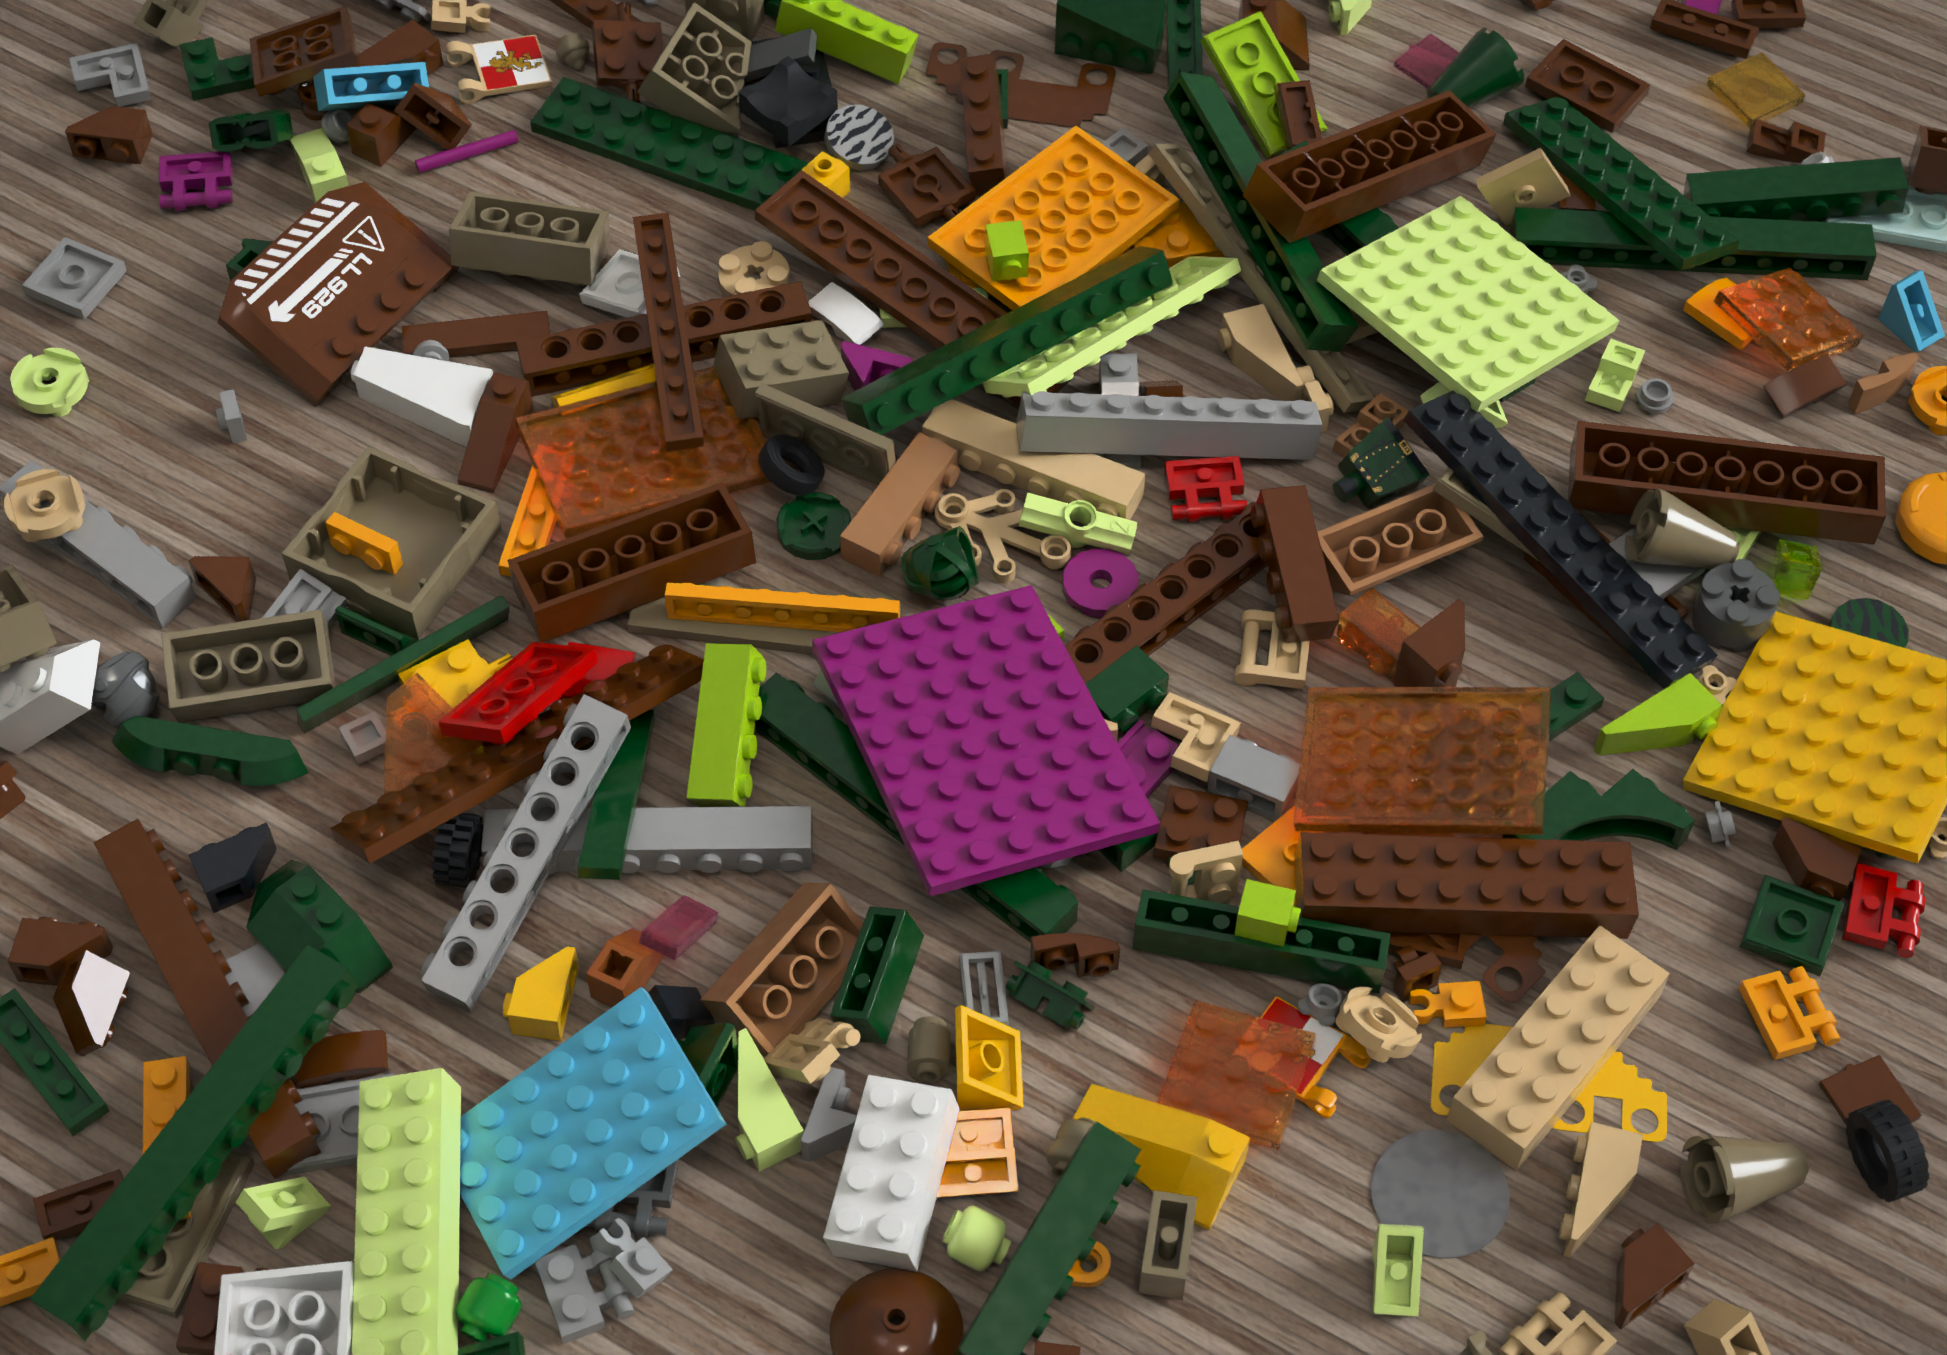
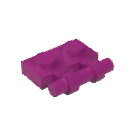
[159,151,233,212]

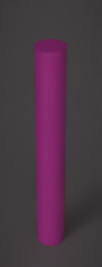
[415,129,519,174]

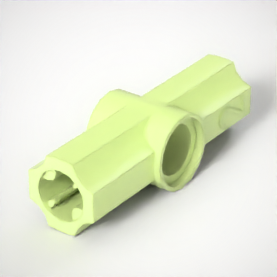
[1019,493,1138,556]

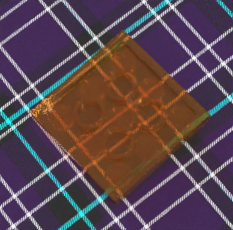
[1714,268,1864,371]
[1157,1000,1316,1150]

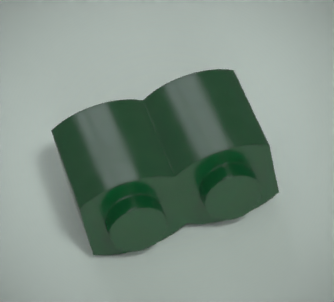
[208,109,294,152]

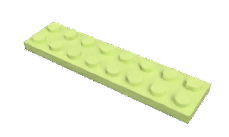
[983,256,1241,398]

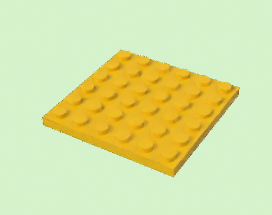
[1683,611,1947,864]

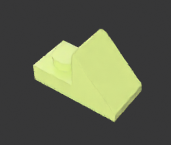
[236,1176,331,1249]
[1372,1224,1424,1316]

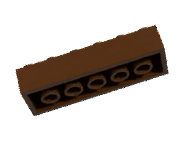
[507,482,756,643]

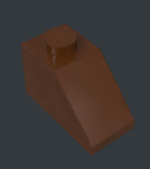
[346,103,417,167]
[1772,817,1862,901]
[1615,1223,1695,1330]

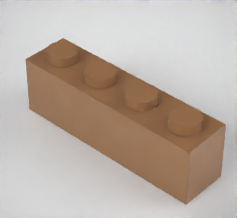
[840,432,960,577]

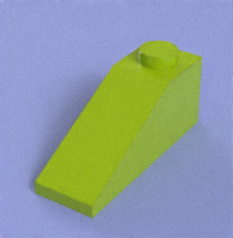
[1594,673,1722,756]

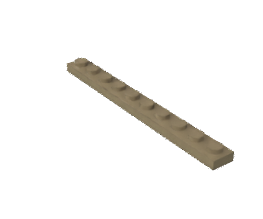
[1149,143,1374,413]

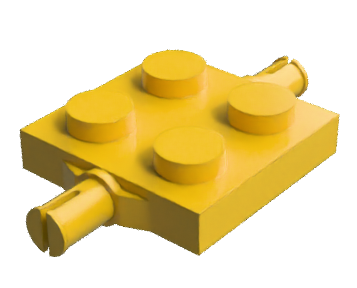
[389,639,513,741]

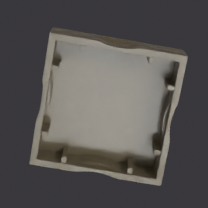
[282,445,502,639]

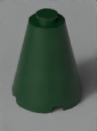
[1427,28,1524,108]

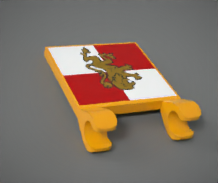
[1231,996,1371,1119]

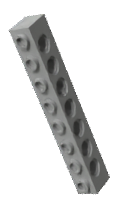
[421,694,631,1012]

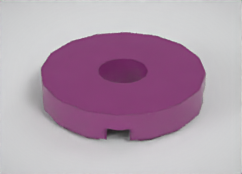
[1062,548,1139,618]

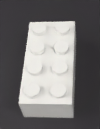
[823,1075,960,1272]

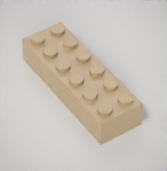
[1446,925,1670,1171]

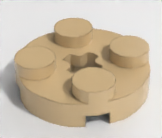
[718,241,790,297]
[4,469,85,542]
[1335,987,1422,1063]

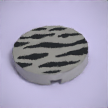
[824,104,894,171]

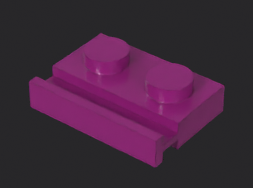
[1117,719,1179,798]

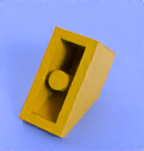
[503,946,579,1041]

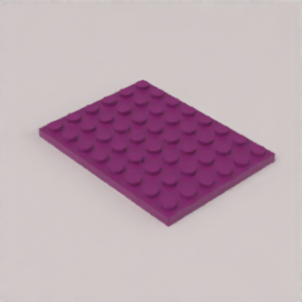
[812,585,1160,897]

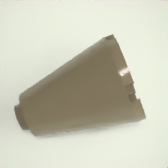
[1625,488,1739,569]
[1680,1135,1809,1224]

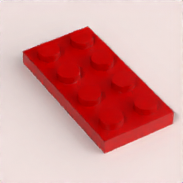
[438,642,598,745]

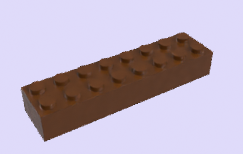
[1243,90,1496,243]
[1568,421,1886,545]
[1294,832,1639,939]

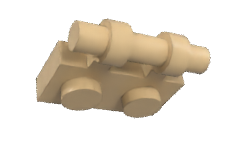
[764,1018,860,1084]
[1498,1292,1617,1355]

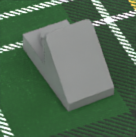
[800,1067,857,1162]

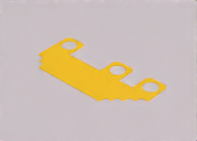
[1431,1023,1667,1142]

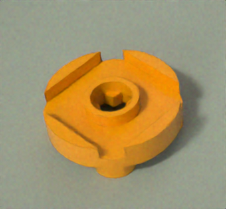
[1908,366,1947,436]

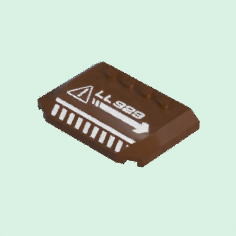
[218,182,459,407]

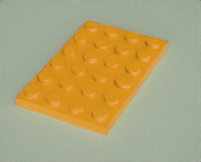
[928,126,1179,311]

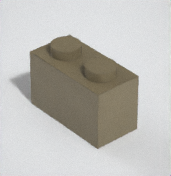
[1139,1190,1197,1300]

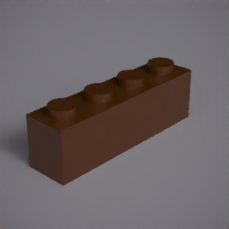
[959,54,1007,196]
[1251,485,1339,643]

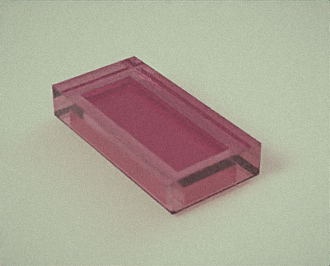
[639,895,719,961]

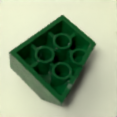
[1054,0,1166,74]

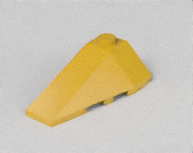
[1073,1084,1250,1231]

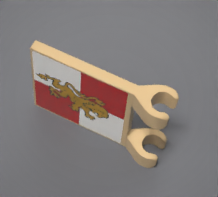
[446,35,552,105]

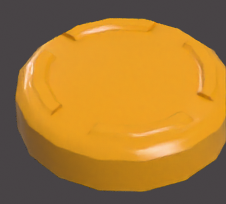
[1895,472,1947,565]

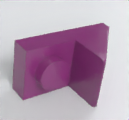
[841,341,913,391]

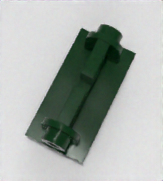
[1005,960,1095,1030]

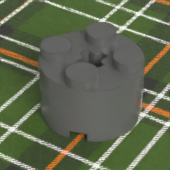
[1692,559,1780,652]

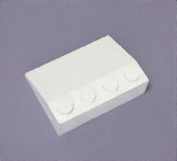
[214,1261,354,1355]

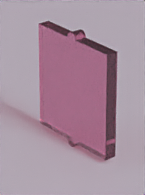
[1394,33,1459,89]

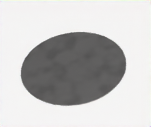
[1371,1130,1510,1258]

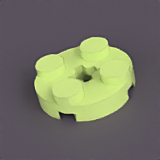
[10,348,89,417]

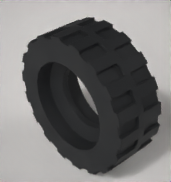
[1845,1099,1929,1202]

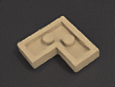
[1151,692,1241,782]

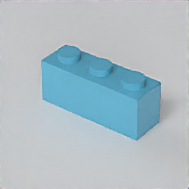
[313,62,429,111]

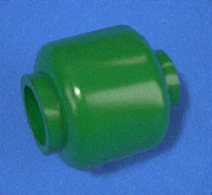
[455,1273,522,1343]

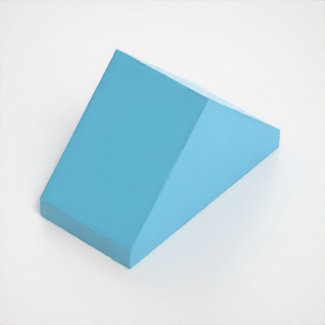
[1879,270,1945,352]

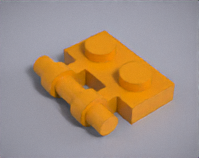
[1739,966,1841,1060]

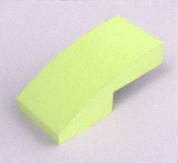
[1585,339,1645,412]

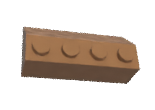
[1317,483,1484,596]
[700,883,863,1057]

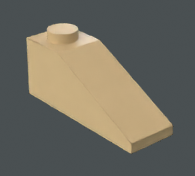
[1217,304,1304,401]

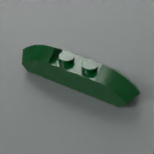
[112,716,308,786]

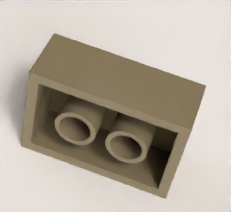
[713,320,849,419]

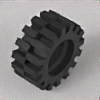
[432,813,484,888]

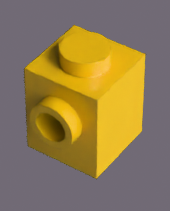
[802,151,850,198]

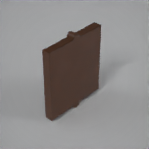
[1819,1055,1922,1126]

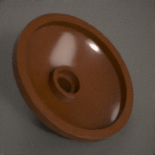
[830,1268,964,1355]

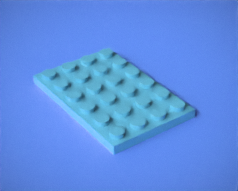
[460,987,726,1280]

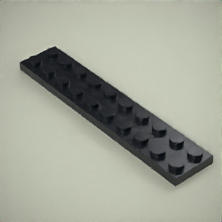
[1403,390,1718,689]

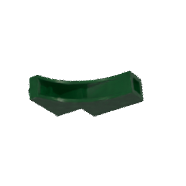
[1502,769,1695,850]

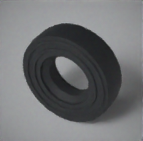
[758,435,825,496]

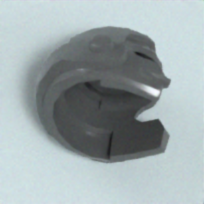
[91,651,160,729]

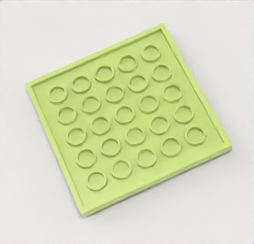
[1317,196,1620,412]

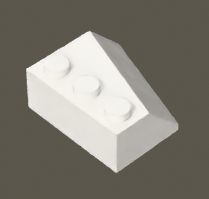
[0,639,100,755]

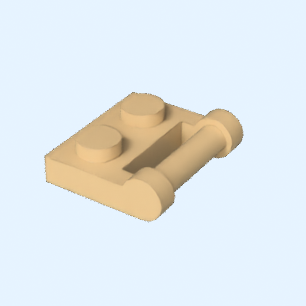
[1234,609,1310,689]
[1167,841,1243,903]

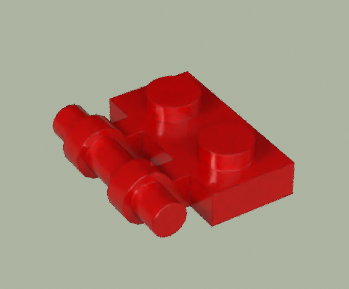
[1164,456,1247,523]
[1842,863,1926,958]

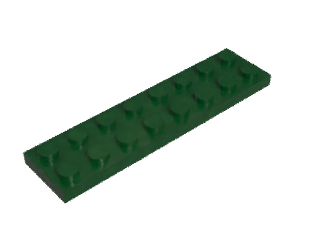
[530,77,809,211]
[1503,97,1740,271]

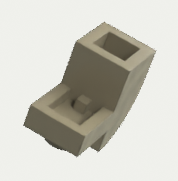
[134,0,209,46]

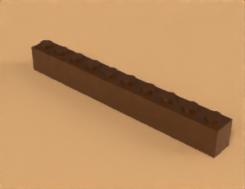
[93,819,321,1179]

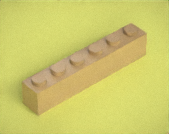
[922,399,1146,520]

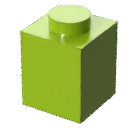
[985,220,1029,281]
[1234,879,1301,947]

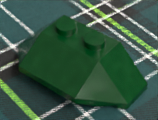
[246,860,393,993]

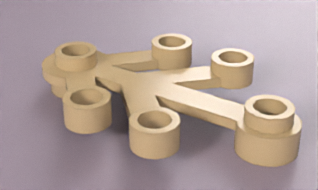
[934,489,1071,583]

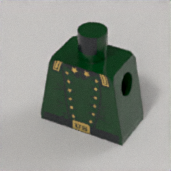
[1333,417,1430,508]

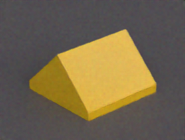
[955,1005,1024,1111]

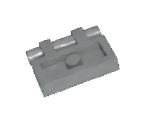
[535,1234,634,1344]

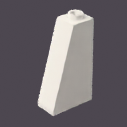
[351,347,493,447]

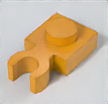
[1409,981,1487,1028]

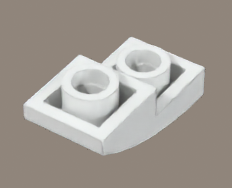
[808,282,884,345]

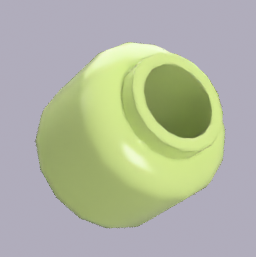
[942,1205,1011,1272]

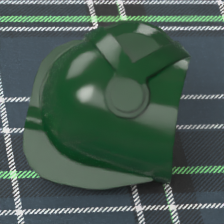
[901,526,979,601]

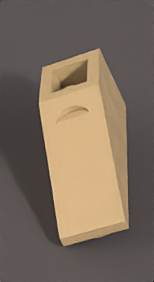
[1558,1122,1643,1258]

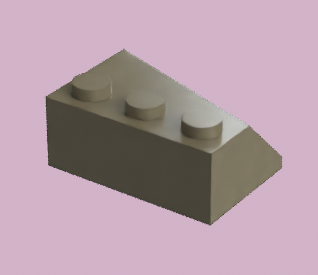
[637,2,751,133]

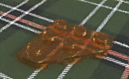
[383,673,483,795]

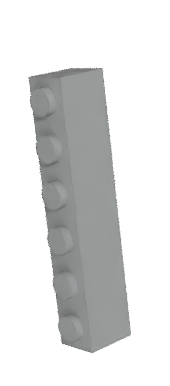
[0,460,196,628]

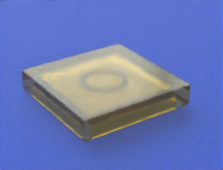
[1707,52,1806,128]

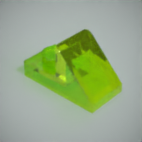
[1773,539,1822,600]

